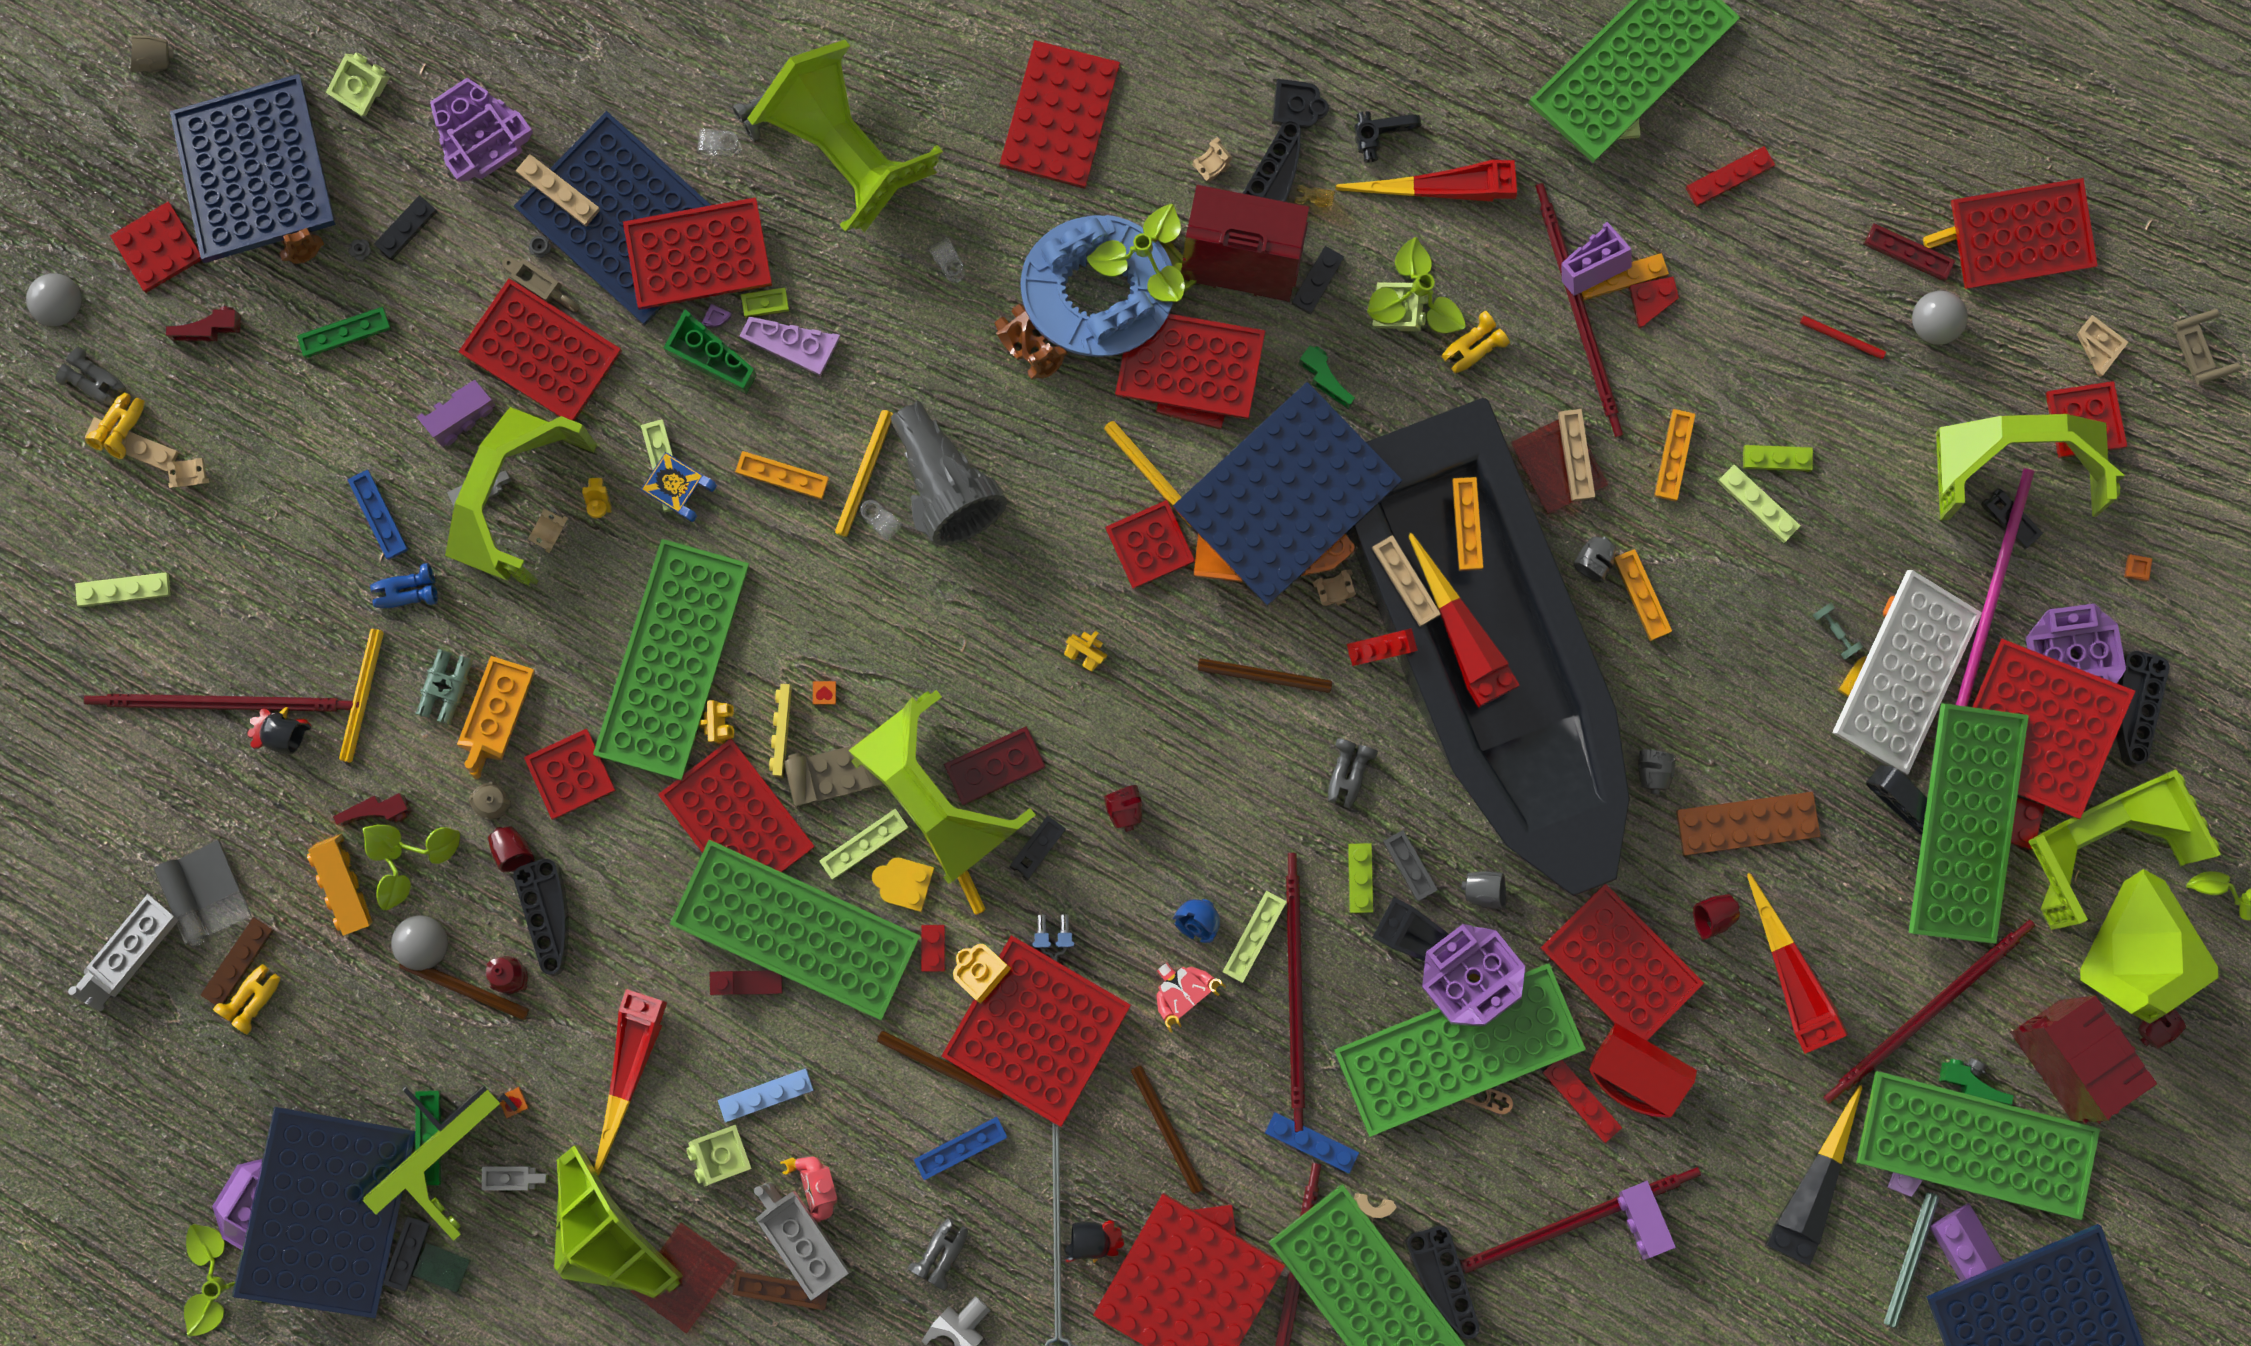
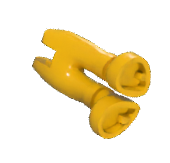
[1441,311,1510,374]
[85,392,145,459]
[213,964,281,1035]

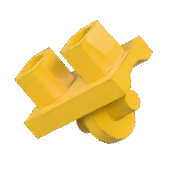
[582,478,612,519]
[1064,631,1108,671]
[699,700,734,745]

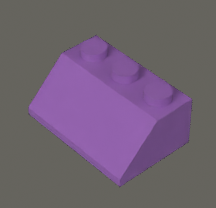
[1930,1203,2004,1281]

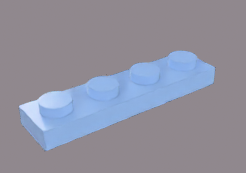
[718,1068,814,1122]

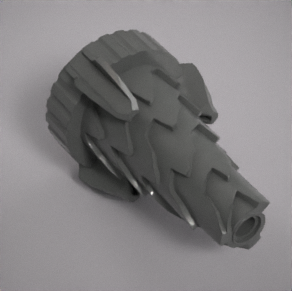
[890,401,1007,546]

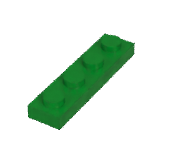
[297,307,391,358]
[415,1091,441,1185]

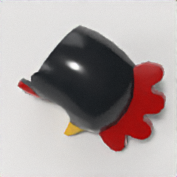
[247,707,312,754]
[1065,1220,1124,1263]

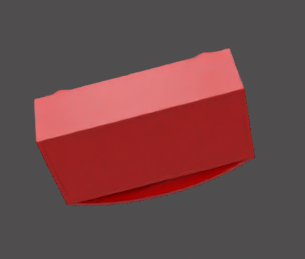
[1589,1023,1697,1118]

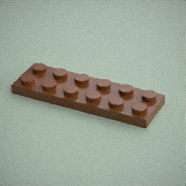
[1676,792,1821,856]

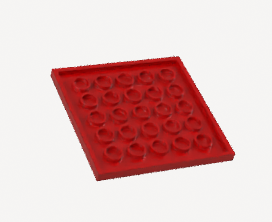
[1973,639,2135,819]
[941,935,1132,1127]
[1093,1193,1285,1346]

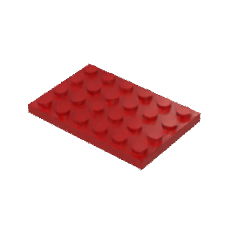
[999,40,1120,189]
[1951,178,2098,289]
[623,197,772,310]
[458,278,622,421]
[1115,314,1266,420]
[658,739,815,873]
[1540,884,1704,1041]

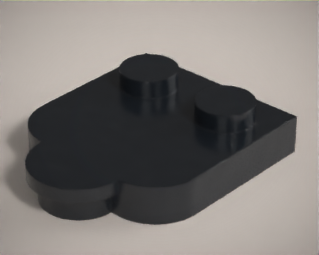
[1272,78,1329,128]

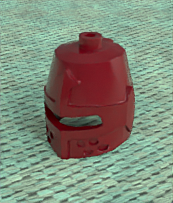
[1103,785,1143,832]
[488,826,535,873]
[1693,894,1740,940]
[486,956,528,994]
[2137,1008,2186,1049]

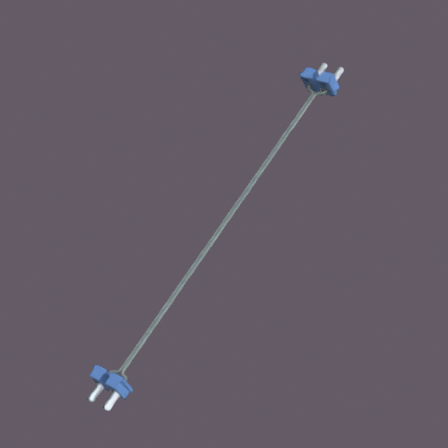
[1032,914,1077,1346]

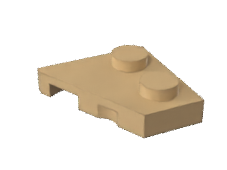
[2077,315,2128,377]

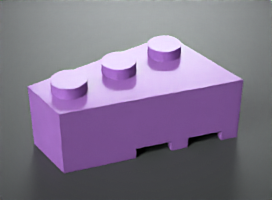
[1561,222,1632,295]
[417,380,495,447]
[1617,1181,1676,1260]

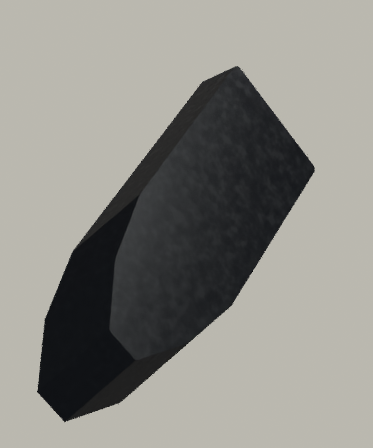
[1347,398,1630,896]

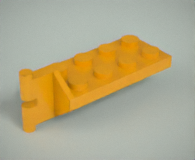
[457,656,535,779]

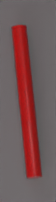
[1800,315,1886,359]

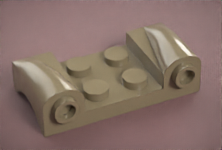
[784,736,885,808]

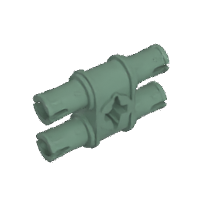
[415,649,474,725]

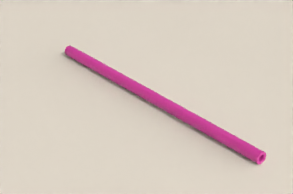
[1956,468,2035,707]

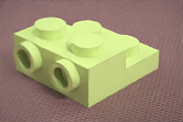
[326,52,390,116]
[1372,283,1428,331]
[687,1125,751,1187]

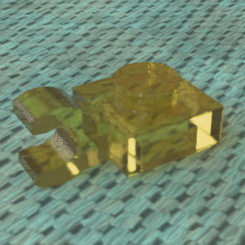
[1294,185,1335,207]

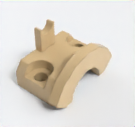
[1192,137,1232,181]
[167,458,209,488]
[527,508,568,553]
[1313,570,1356,606]
[1354,1193,1397,1223]

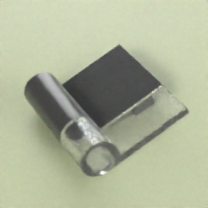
[154,840,251,947]

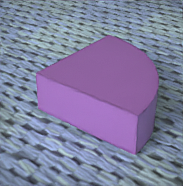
[702,304,732,328]

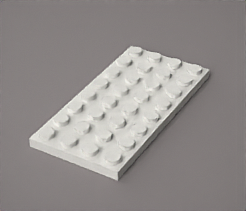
[1832,570,1982,775]

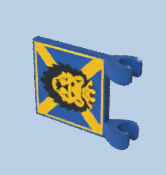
[641,452,717,522]

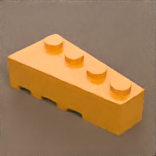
[307,834,373,936]

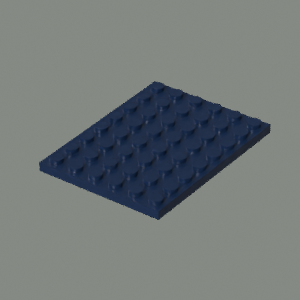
[170,74,336,263]
[514,111,711,326]
[1173,382,1402,607]
[232,1106,415,1318]
[1926,1224,2145,1346]

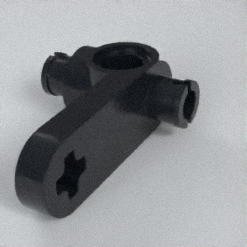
[1354,111,1422,163]

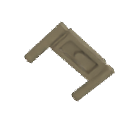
[2173,309,2241,385]

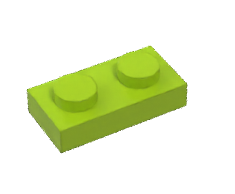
[741,288,789,318]

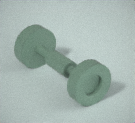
[1813,602,1863,660]

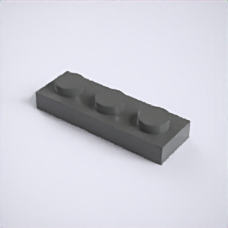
[1383,830,1438,902]

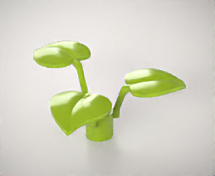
[1087,204,1185,302]
[1367,237,1466,334]
[363,825,460,911]
[2186,871,2251,920]
[184,1224,261,1336]

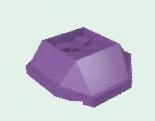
[2026,604,2126,683]
[1422,924,1525,1027]
[212,1159,262,1250]

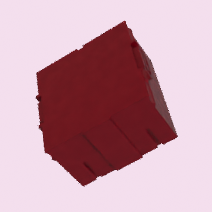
[1181,185,1309,302]
[2009,995,2157,1124]

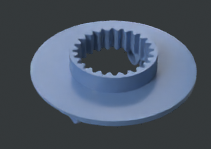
[1021,215,1173,357]

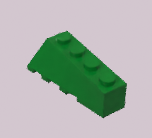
[664,309,757,395]

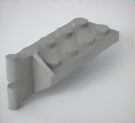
[68,894,179,1012]
[754,1182,851,1300]

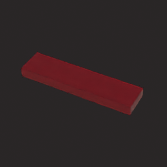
[1863,223,1956,282]

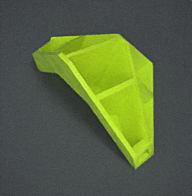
[2080,869,2219,1023]
[554,1145,683,1298]

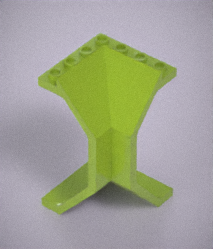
[747,39,943,233]
[445,407,597,586]
[1936,414,2125,521]
[848,690,1036,884]
[2029,769,2221,930]

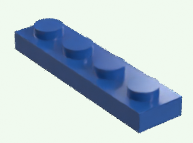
[347,469,409,560]
[1265,1112,1359,1174]
[913,1117,1008,1180]

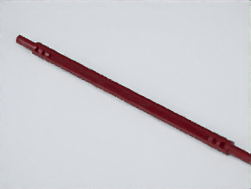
[1535,183,1624,438]
[84,694,359,712]
[1286,853,1305,1132]
[1822,919,2036,1104]
[1275,1163,1321,1346]
[1449,1167,1701,1278]

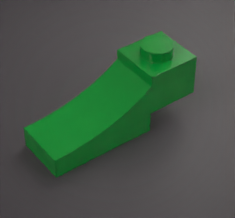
[1298,345,1355,410]
[1939,1059,2014,1105]

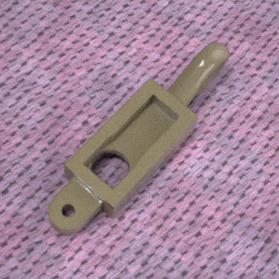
[502,257,580,312]

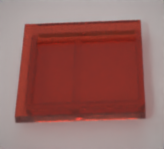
[1511,419,1608,514]
[630,1222,738,1334]

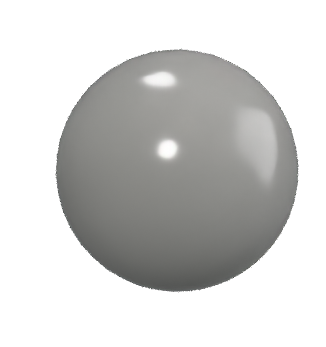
[26,273,81,326]
[1912,290,1968,345]
[391,915,448,970]

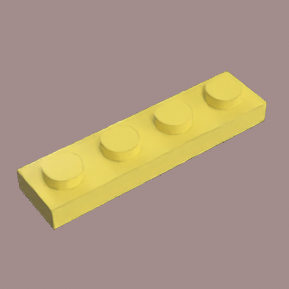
[769,684,792,778]

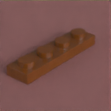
[201,917,274,1005]
[732,1271,830,1310]

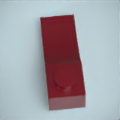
[166,306,241,341]
[333,793,412,827]
[709,970,783,996]

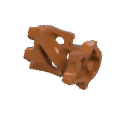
[280,228,324,264]
[994,304,1067,380]

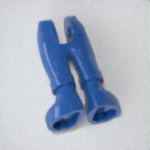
[370,563,438,608]

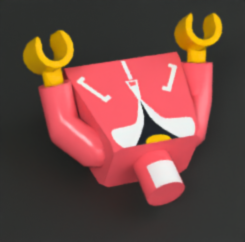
[1156,962,1226,1033]
[780,1157,837,1223]

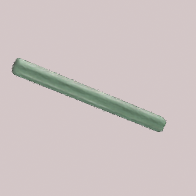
[1884,1192,1939,1328]

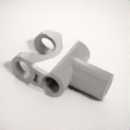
[921,1296,991,1346]

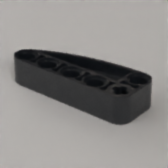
[1242,120,1301,202]
[2116,651,2170,767]
[1866,765,1927,835]
[513,859,569,976]
[1405,1225,1480,1339]

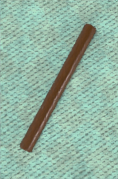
[1197,658,1332,693]
[399,964,529,1020]
[877,1031,1004,1101]
[1131,1065,1203,1194]

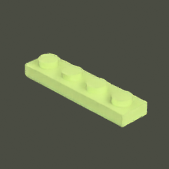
[641,419,687,512]
[1717,465,1801,543]
[75,573,171,607]
[819,809,909,880]
[1222,891,1287,983]

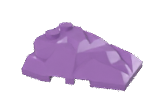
[430,78,533,182]

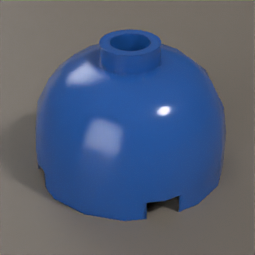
[1173,899,1220,943]

